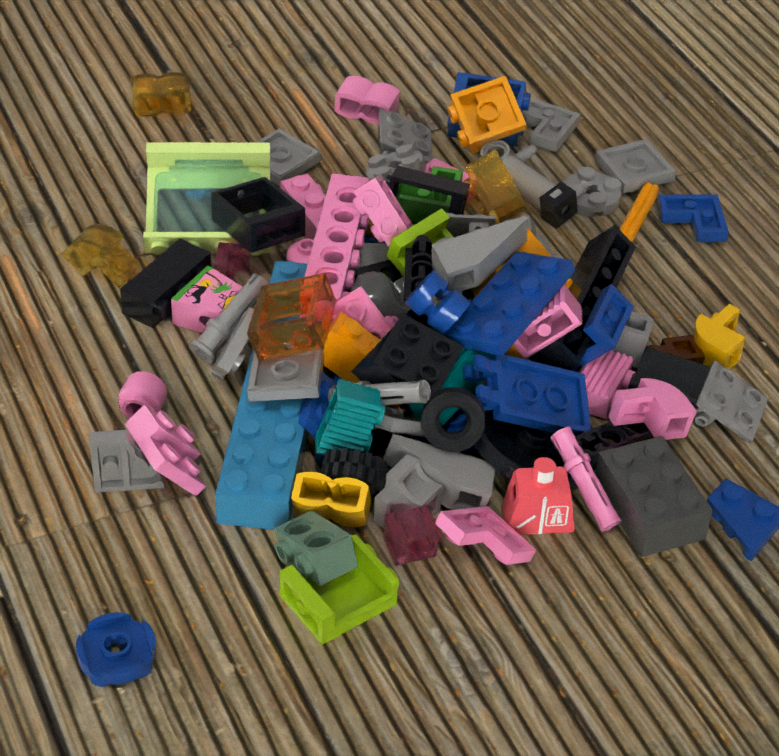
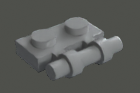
[211,307,262,380]

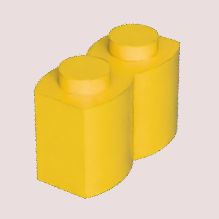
[291,472,372,527]

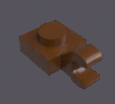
[645,335,705,364]

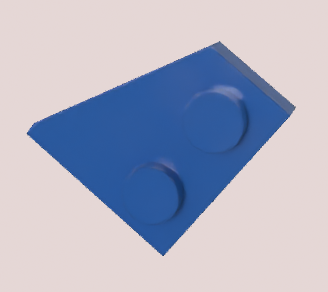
[707,478,779,561]

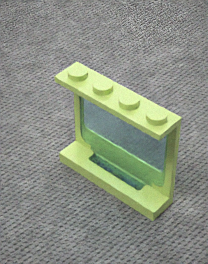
[143,142,271,256]

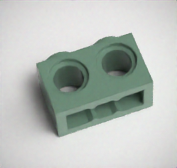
[274,510,358,586]

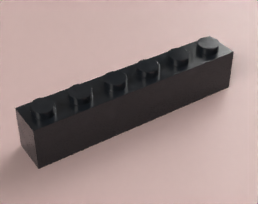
[528,225,636,370]

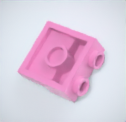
[353,174,413,247]
[125,405,206,496]

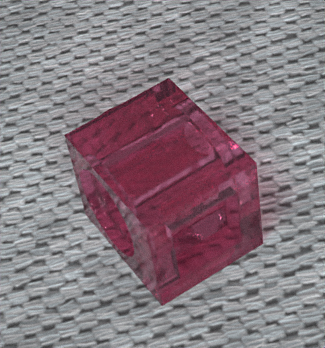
[383,505,443,566]

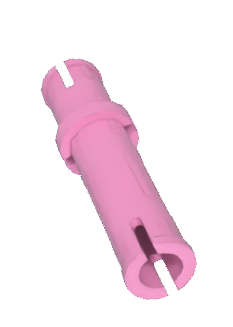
[550,426,622,532]

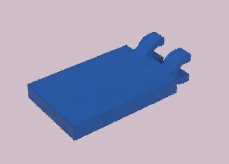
[463,354,591,437]

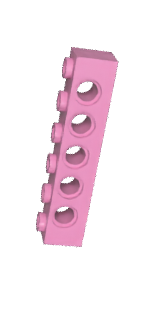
[299,173,369,322]

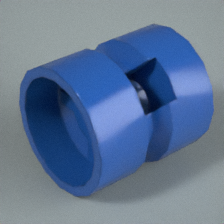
[404,270,471,335]

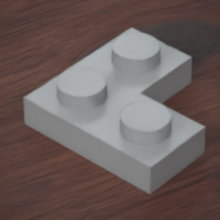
[522,97,580,152]

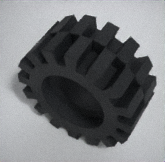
[321,448,388,499]

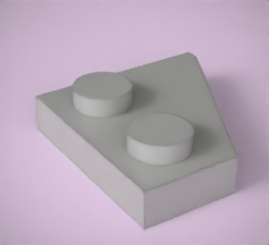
[89,430,164,493]

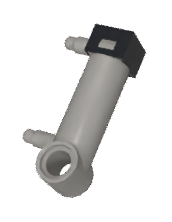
[480,140,589,229]

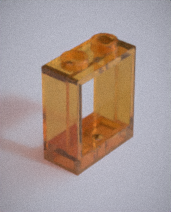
[247,273,336,361]

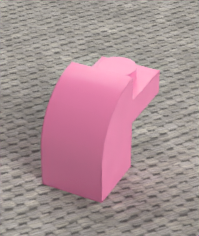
[608,378,697,440]

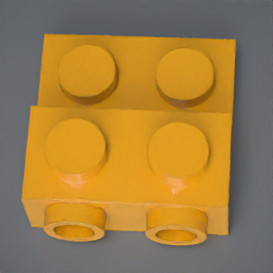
[447,76,527,154]

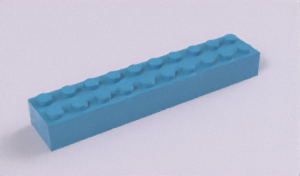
[215,261,324,530]

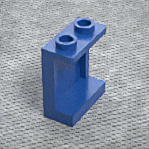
[570,284,634,371]

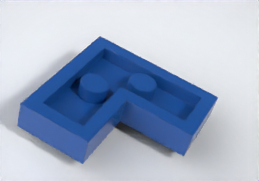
[657,194,729,243]

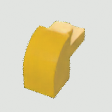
[693,303,745,370]

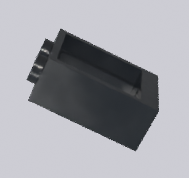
[385,166,470,226]
[211,177,305,253]

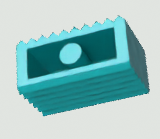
[315,379,385,455]

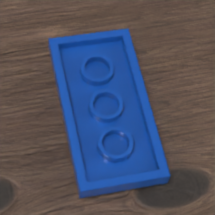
[443,251,575,356]

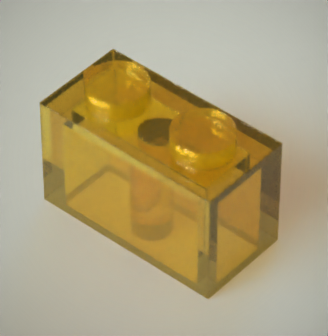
[464,149,528,224]

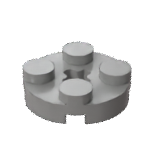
[366,144,426,181]
[563,167,621,217]

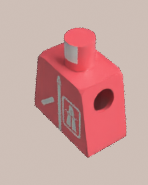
[501,457,575,535]

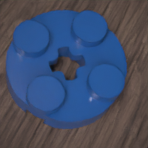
[76,612,156,687]

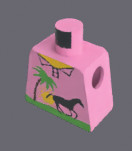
[171,266,243,333]

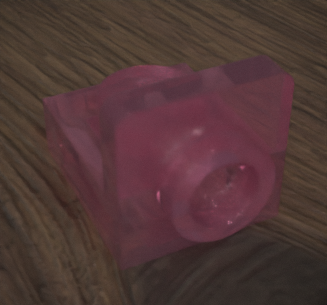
[214,242,250,280]

